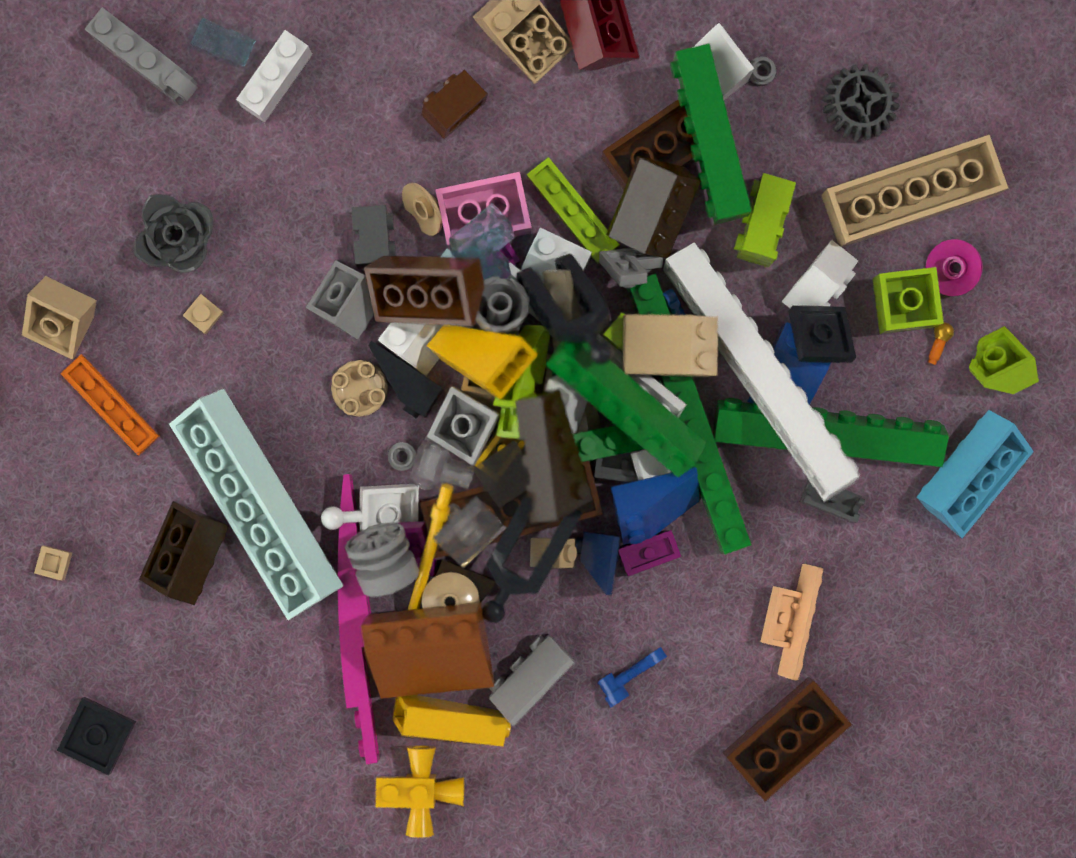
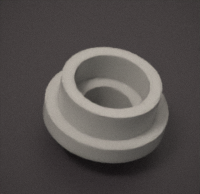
[749,57,776,85]
[388,442,417,471]

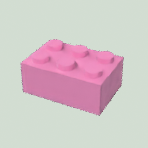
[435,172,532,250]

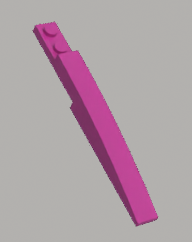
[338,474,380,764]

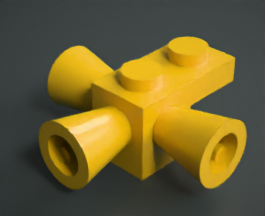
[376,745,465,838]

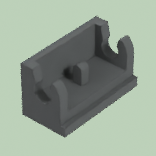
[593,452,638,483]
[799,479,865,523]

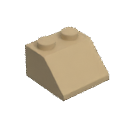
[22,276,97,360]

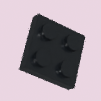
[788,305,857,363]
[57,697,136,775]

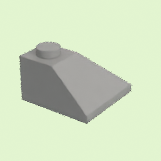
[427,386,500,465]

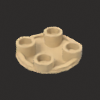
[331,360,388,417]

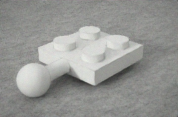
[321,484,419,532]

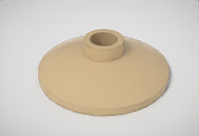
[402,183,442,236]
[422,572,480,608]

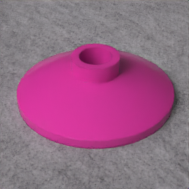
[926,239,983,296]

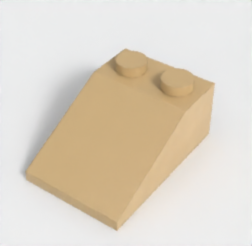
[622,315,718,377]

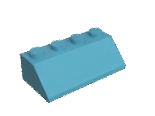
[917,410,1034,538]

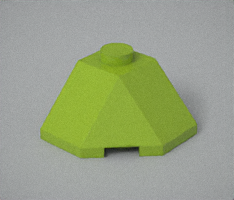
[969,326,1039,394]

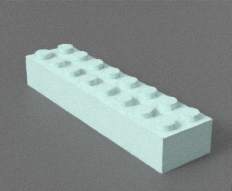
[169,389,343,620]

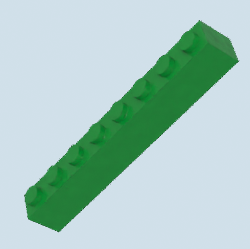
[713,398,949,467]

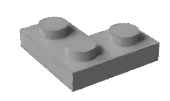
[599,248,663,288]

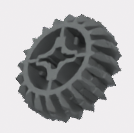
[822,64,900,141]

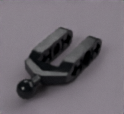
[516,253,613,365]
[482,493,583,623]

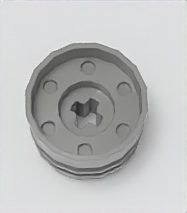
[345,522,419,597]

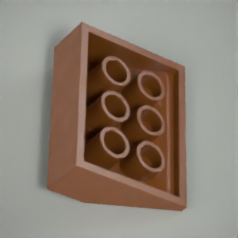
[361,602,495,699]

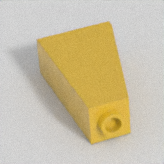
[426,325,538,400]
[392,695,511,747]

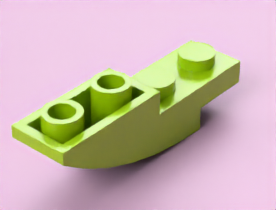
[494,325,550,439]

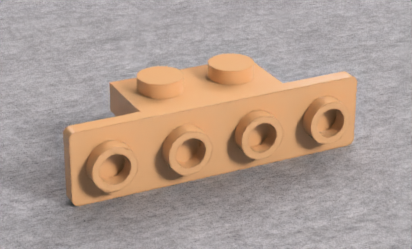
[760,564,823,680]

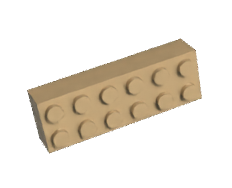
[821,135,1008,247]

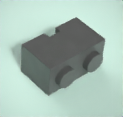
[351,205,396,268]

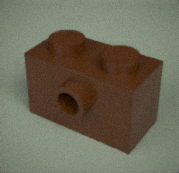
[421,69,488,139]

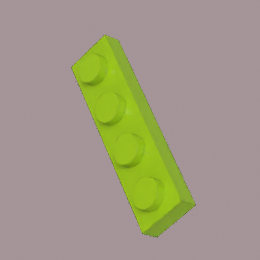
[526,157,620,264]

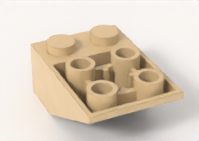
[473,0,573,84]

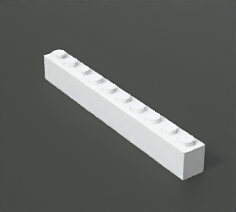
[663,242,859,502]

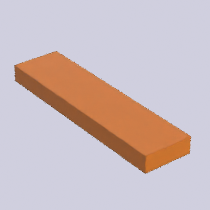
[60,354,160,456]

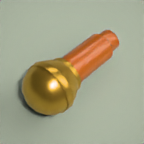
[928,322,954,365]

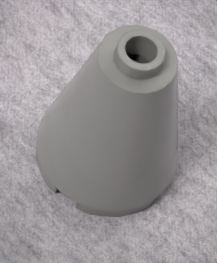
[476,276,529,335]

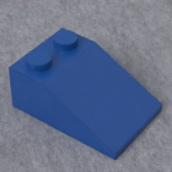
[747,322,831,405]
[611,467,699,545]

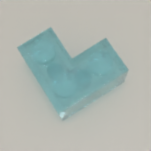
[449,203,515,280]

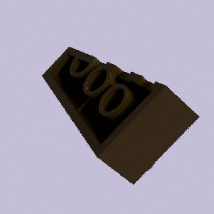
[515,388,593,523]

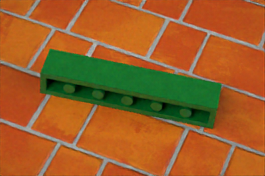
[670,43,752,225]
[546,342,706,477]

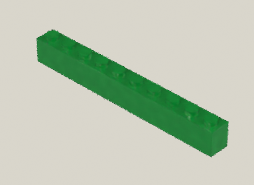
[627,274,752,555]

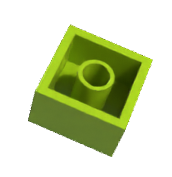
[872,267,944,334]

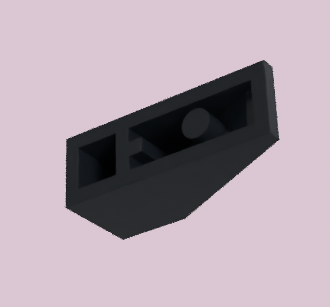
[368,341,444,419]

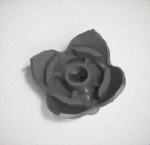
[134,194,213,273]

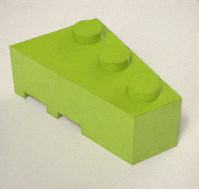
[734,173,796,268]

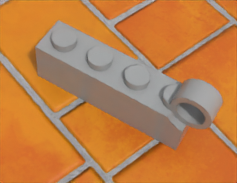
[85,7,198,106]

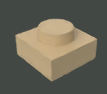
[183,294,224,334]
[34,545,72,581]

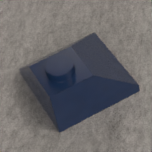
[576,532,620,595]

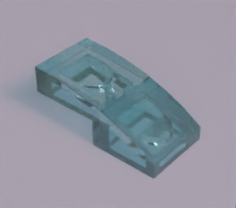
[190,17,255,67]

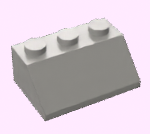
[489,634,574,726]

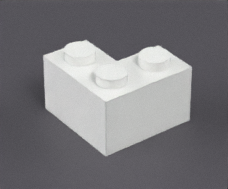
[782,240,858,308]

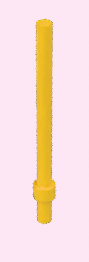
[408,484,453,610]

